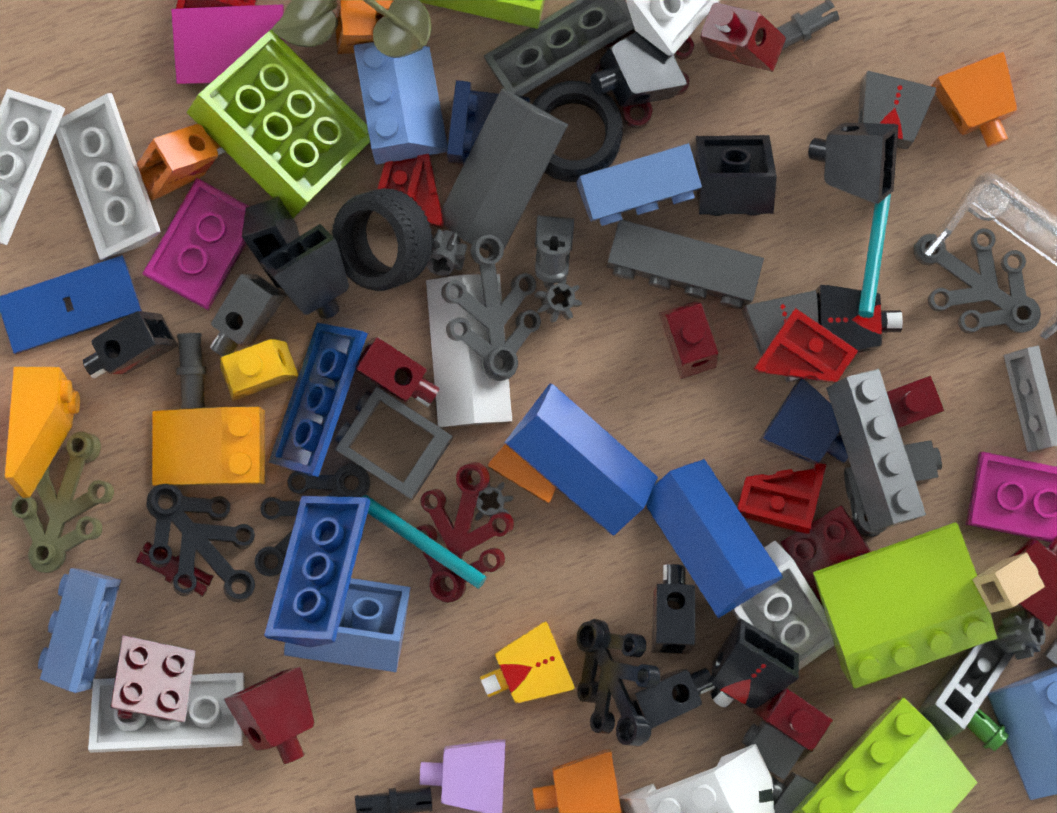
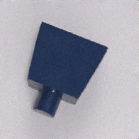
[760,379,848,464]

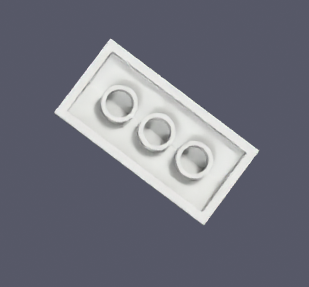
[626,0,720,56]
[0,89,65,245]
[55,93,161,260]
[426,274,512,428]
[88,673,245,753]

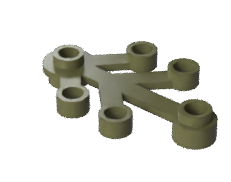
[11,431,114,573]

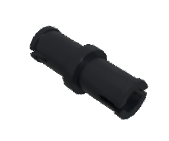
[355,787,433,813]

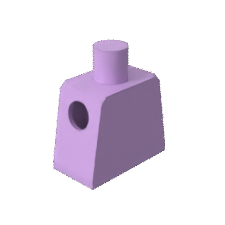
[420,739,506,813]

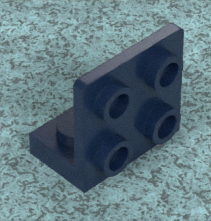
[447,80,530,164]

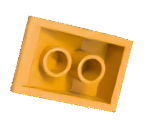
[5,367,80,498]
[152,407,265,486]

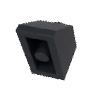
[242,196,300,289]

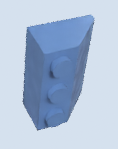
[353,42,448,165]
[576,143,702,226]
[38,568,121,693]
[284,578,411,672]
[987,666,1057,800]

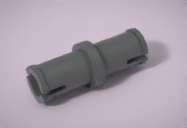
[777,0,840,51]
[176,333,207,409]

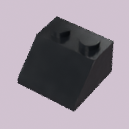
[696,135,777,216]

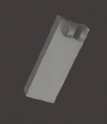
[1004,345,1057,452]

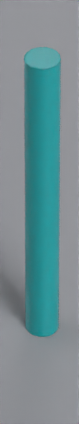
[858,194,891,318]
[362,495,487,589]

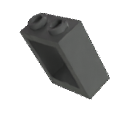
[335,387,453,500]

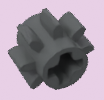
[427,229,467,276]
[534,278,582,323]
[475,481,513,521]
[997,610,1046,660]

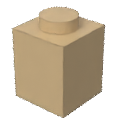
[972,553,1045,613]

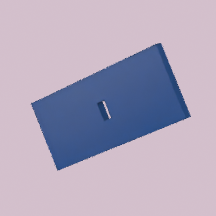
[0,255,142,354]

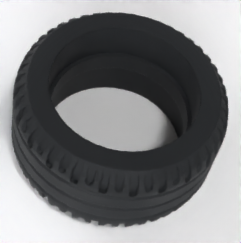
[532,81,623,182]
[332,188,433,291]

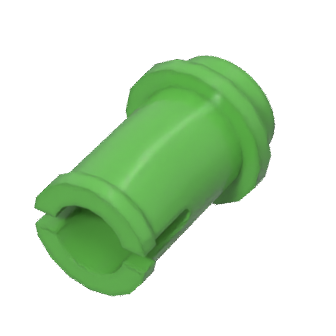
[967,708,1009,751]

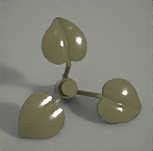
[272,0,431,58]

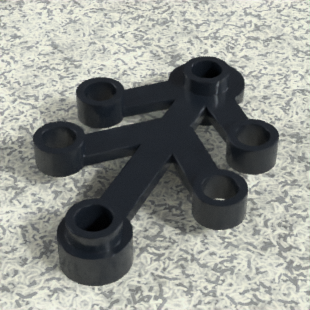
[255,464,370,577]
[146,484,255,603]
[576,619,660,746]

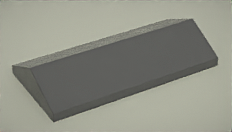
[484,0,634,97]
[441,88,568,251]

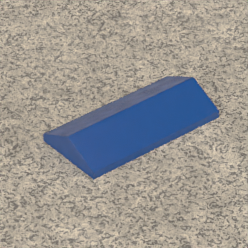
[268,322,368,477]
[504,383,658,536]
[646,459,783,618]
[264,496,370,648]

